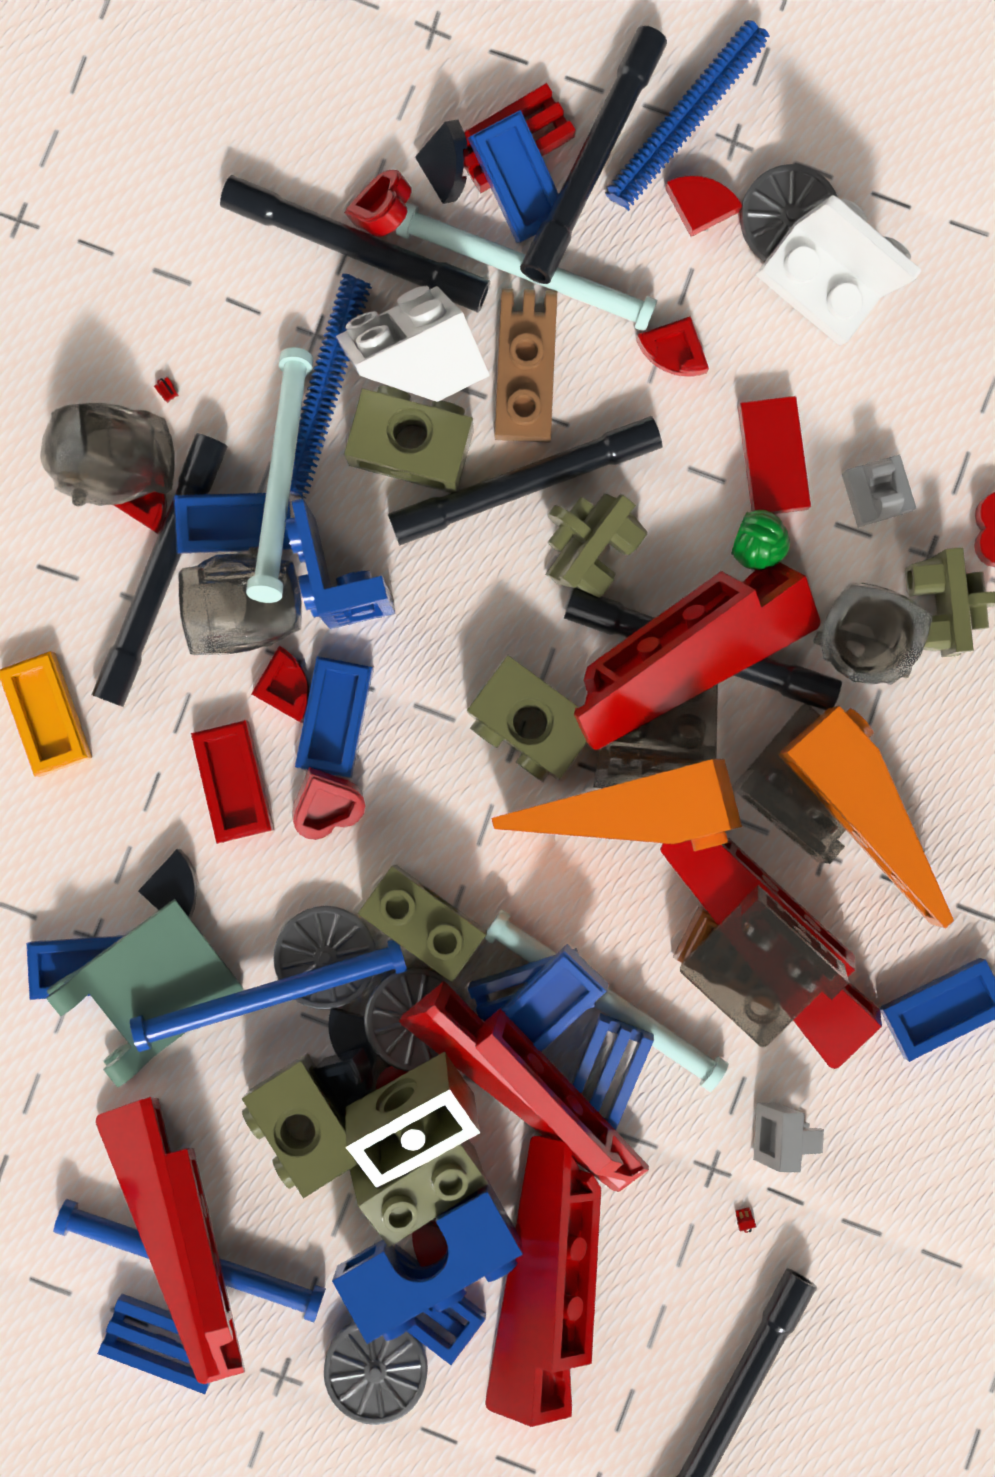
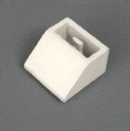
[336,286,490,402]

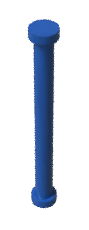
[130,940,407,1052]
[53,1199,326,1323]

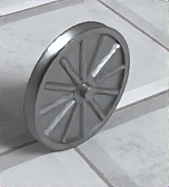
[740,164,838,261]
[274,906,376,1009]
[364,968,464,1072]
[324,1322,428,1425]

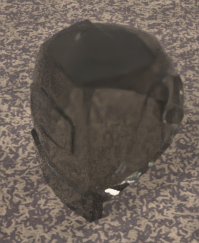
[40,403,175,506]
[178,546,303,655]
[813,583,932,685]

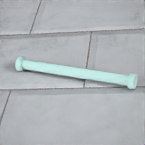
[396,202,658,332]
[246,347,313,603]
[484,909,729,1092]

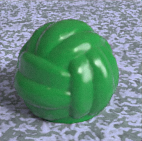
[731,510,790,570]

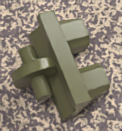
[545,494,648,598]
[905,547,995,657]

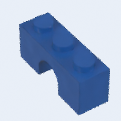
[332,1179,523,1344]

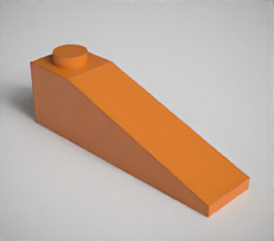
[778,706,954,929]
[491,759,742,851]

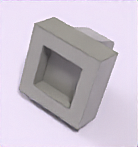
[842,454,916,527]
[753,1103,824,1172]

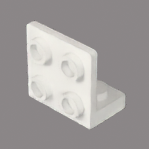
[755,195,921,346]

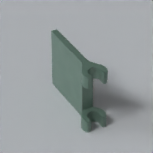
[46,899,243,1088]

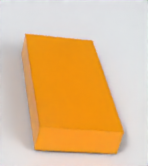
[0,651,92,777]

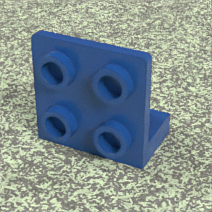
[285,498,395,629]

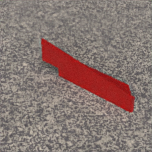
[574,562,821,750]
[660,837,882,1069]
[399,981,649,1192]
[95,1097,245,1384]
[485,1135,601,1427]

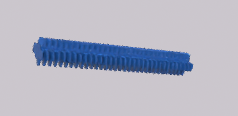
[605,20,770,211]
[290,274,372,499]

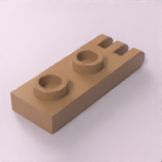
[495,288,558,443]

